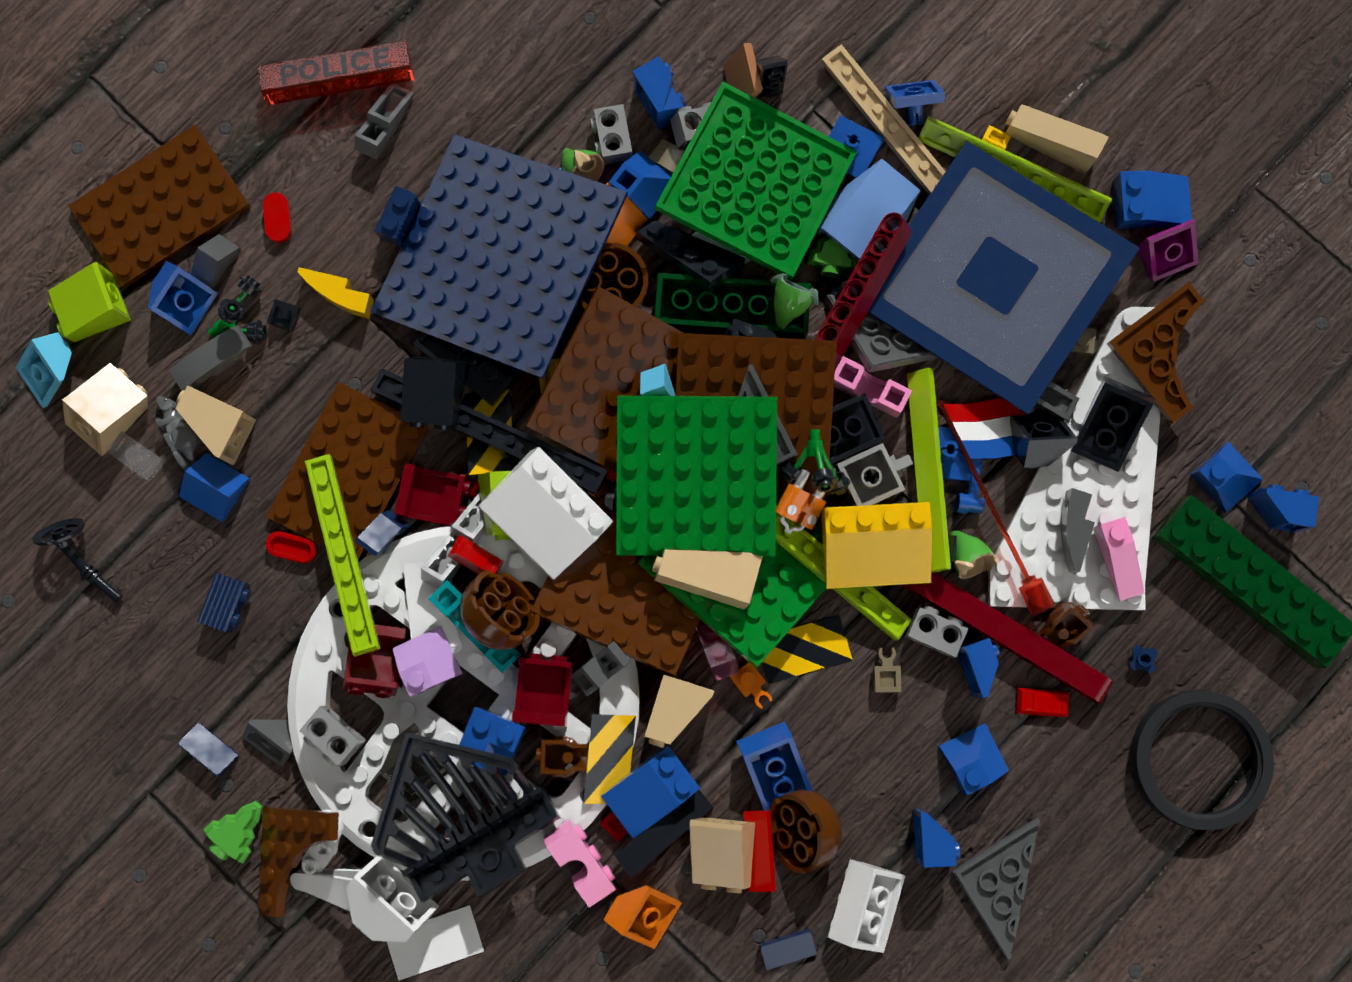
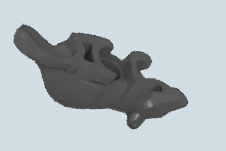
[155,396,199,471]

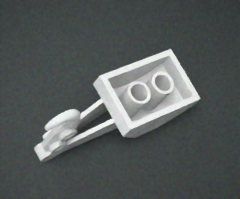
[290,809,439,942]

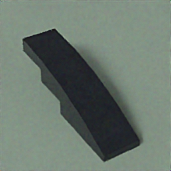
[614,790,713,877]

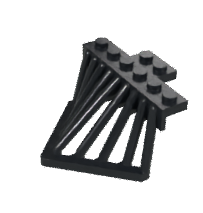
[371,733,561,902]

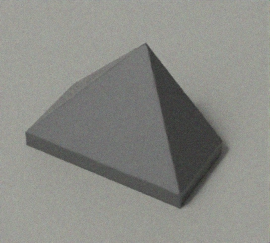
[242,719,293,768]

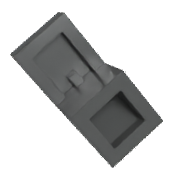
[572,641,631,696]

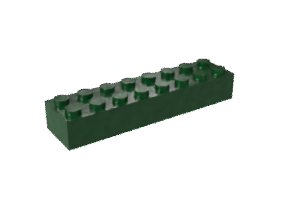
[1151,495,1352,668]

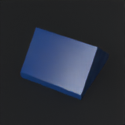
[179,453,250,523]

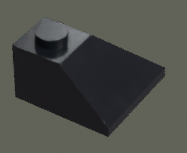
[1010,414,1078,469]

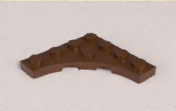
[1107,282,1205,424]
[258,807,339,917]

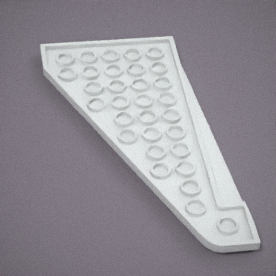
[988,307,1161,611]

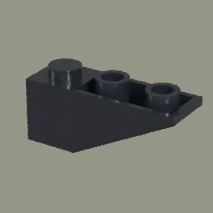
[756,55,788,98]

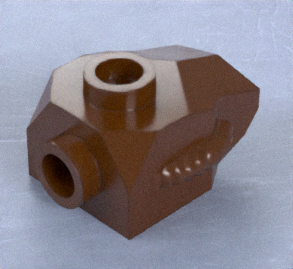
[1039,602,1094,649]
[536,736,588,778]

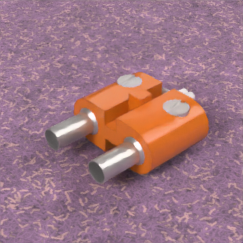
[776,469,826,534]

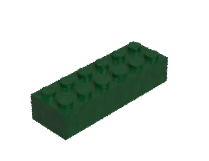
[655,273,811,339]

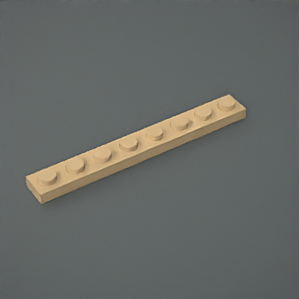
[821,44,945,195]

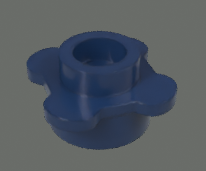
[1130,645,1158,673]

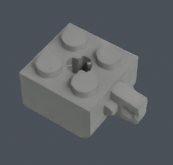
[835,444,913,506]

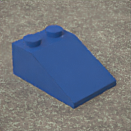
[1112,170,1192,229]
[736,722,812,810]
[601,746,700,839]

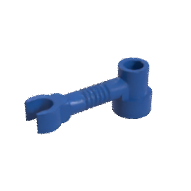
[954,460,984,514]

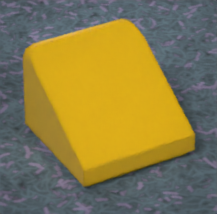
[982,125,1011,150]

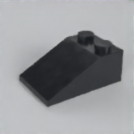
[1070,376,1154,472]
[829,393,886,464]

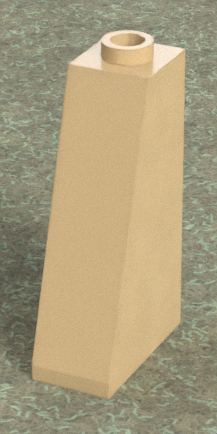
[1005,104,1109,175]
[652,550,763,609]

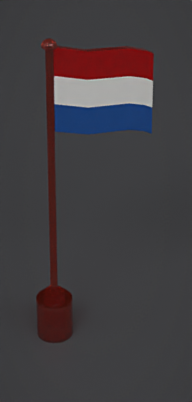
[936,398,1056,617]

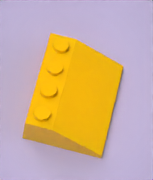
[821,502,932,589]

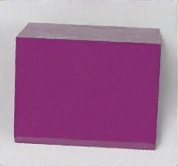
[1138,219,1199,282]

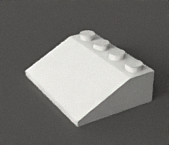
[478,447,613,580]

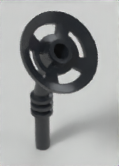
[32,518,123,603]

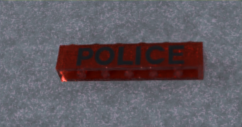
[259,41,414,105]

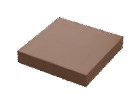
[723,43,763,98]

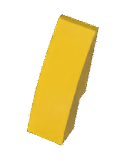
[297,267,374,319]

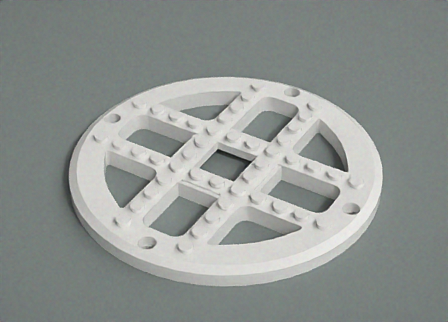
[287,527,640,881]

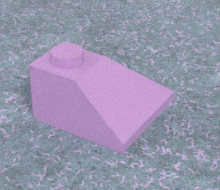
[393,626,463,697]

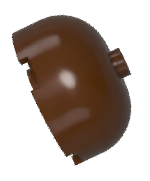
[578,242,648,311]
[460,570,540,650]
[769,790,842,873]

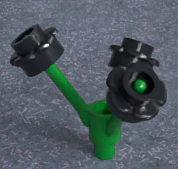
[208,275,267,345]
[781,429,850,495]

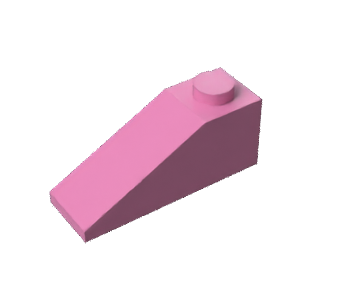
[1093,517,1145,601]

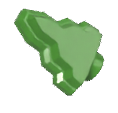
[807,235,857,278]
[203,801,263,864]

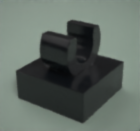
[267,299,301,332]

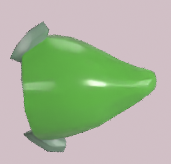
[770,273,819,329]

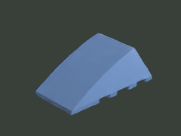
[816,159,920,275]

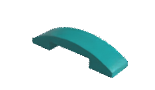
[428,580,521,673]

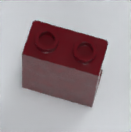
[394,463,472,526]
[342,624,406,699]
[512,653,573,727]

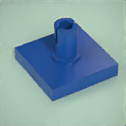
[885,80,945,126]
[828,115,884,180]
[938,427,971,482]

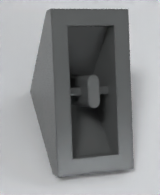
[190,235,240,289]

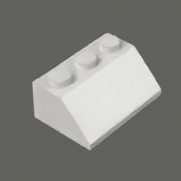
[828,859,906,953]

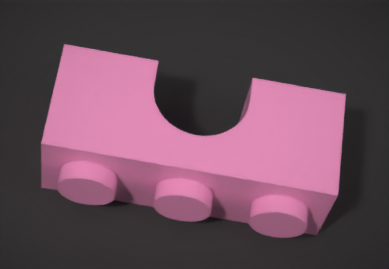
[834,356,912,418]
[543,819,616,908]

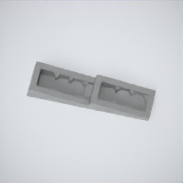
[421,492,486,589]

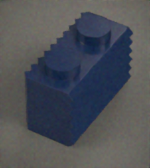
[374,186,421,247]
[197,573,251,633]

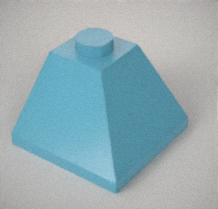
[16,332,72,408]

